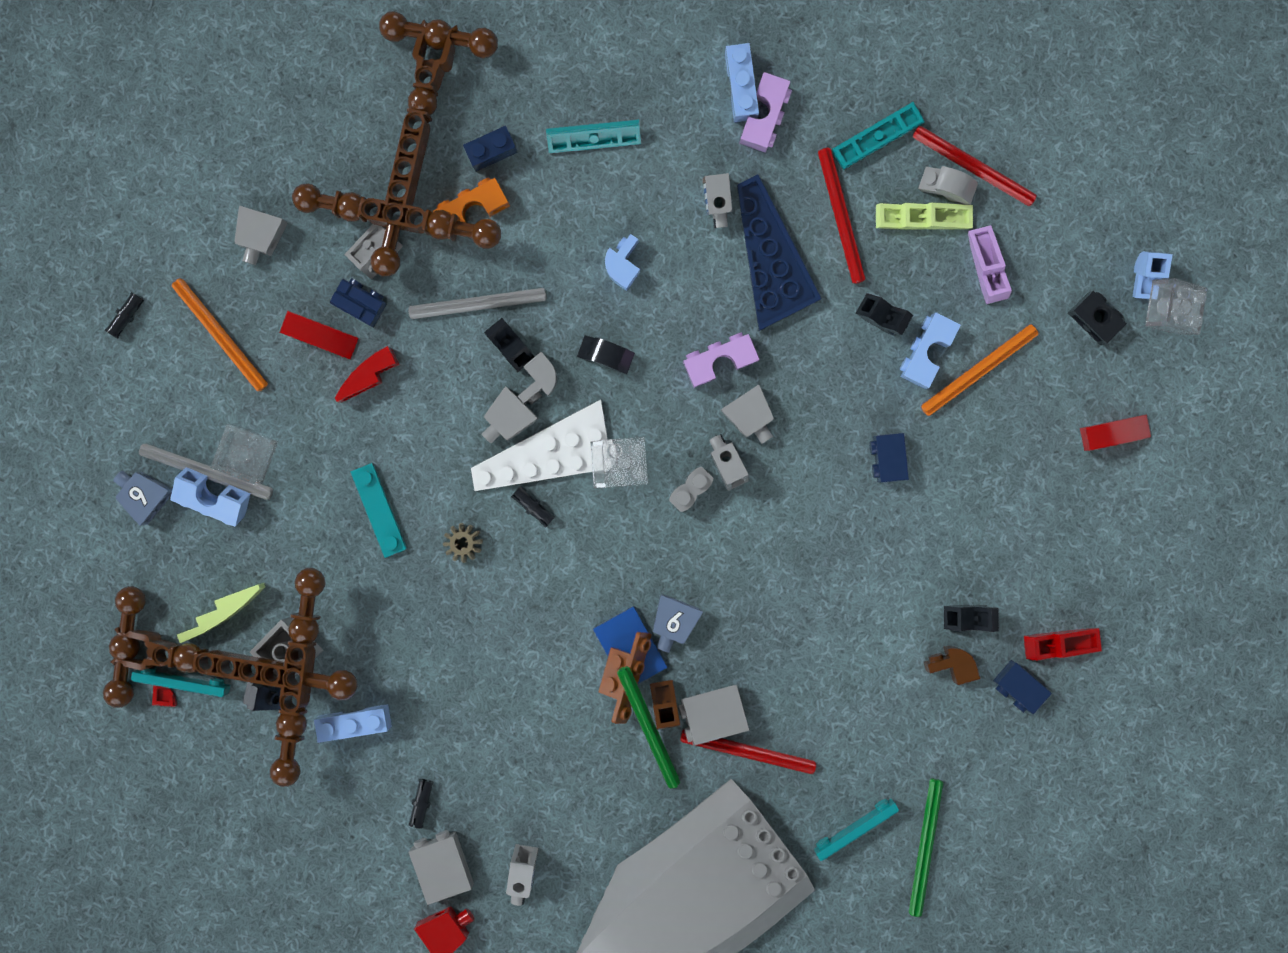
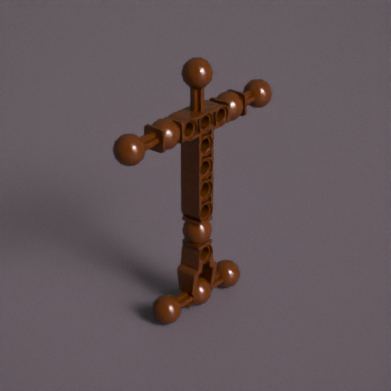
[292,11,501,276]
[103,568,358,787]

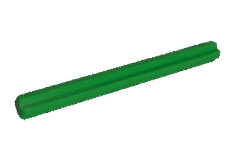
[617,666,680,789]
[909,778,943,917]

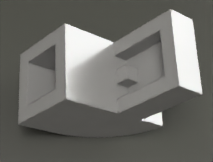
[918,166,978,205]
[518,352,557,404]

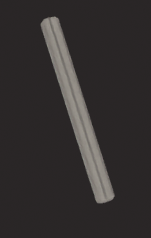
[408,288,547,319]
[139,444,273,500]

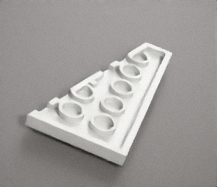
[471,400,612,491]

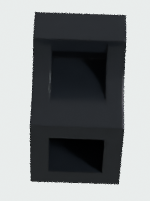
[243,682,281,711]

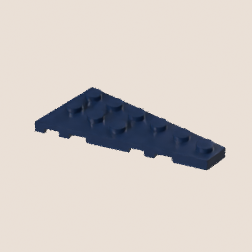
[737,174,822,331]

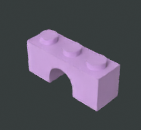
[739,72,792,153]
[683,332,759,388]

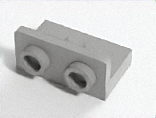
[344,224,403,279]

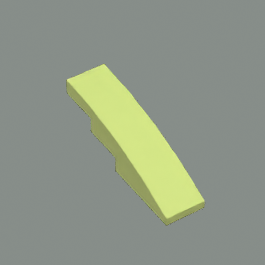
[876,203,973,229]
[177,583,265,643]

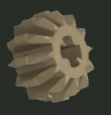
[443,523,483,563]

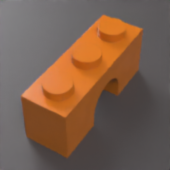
[433,178,510,239]

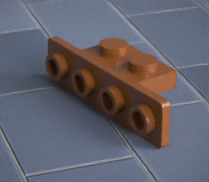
[598,632,651,724]

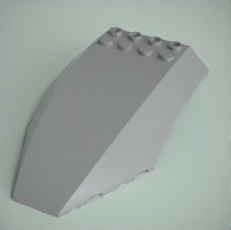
[576,779,815,953]

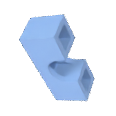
[725,43,759,123]
[900,312,961,389]
[170,467,251,527]
[314,704,392,743]

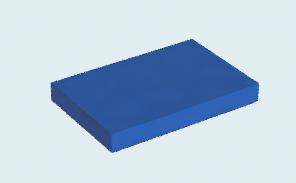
[593,606,667,684]

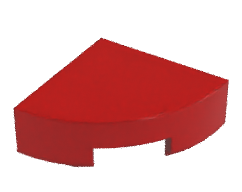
[152,685,177,707]

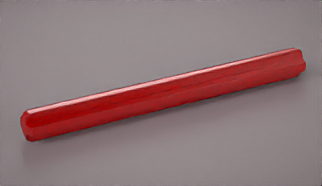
[912,126,1037,206]
[818,148,866,284]
[680,729,816,774]

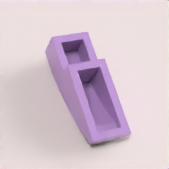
[968,225,1012,304]

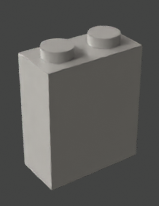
[678,684,749,746]
[409,830,474,905]

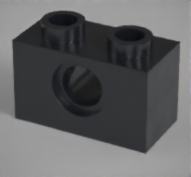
[1068,291,1127,346]

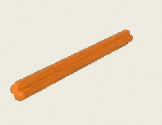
[172,278,268,392]
[921,325,1039,416]

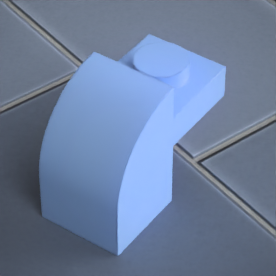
[605,234,640,291]
[1132,251,1173,300]

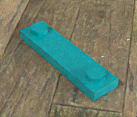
[832,102,925,170]
[546,120,641,153]
[350,463,407,558]
[131,667,231,697]
[814,799,899,861]

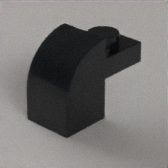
[855,293,913,335]
[484,318,535,372]
[577,335,635,374]
[944,605,999,632]

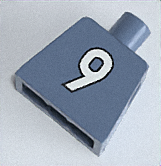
[113,471,173,526]
[653,594,703,653]

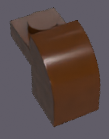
[924,646,980,685]
[650,680,681,730]

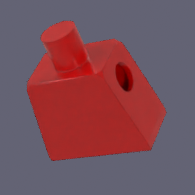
[414,906,474,953]

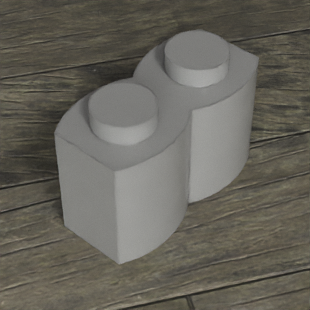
[669,467,714,512]

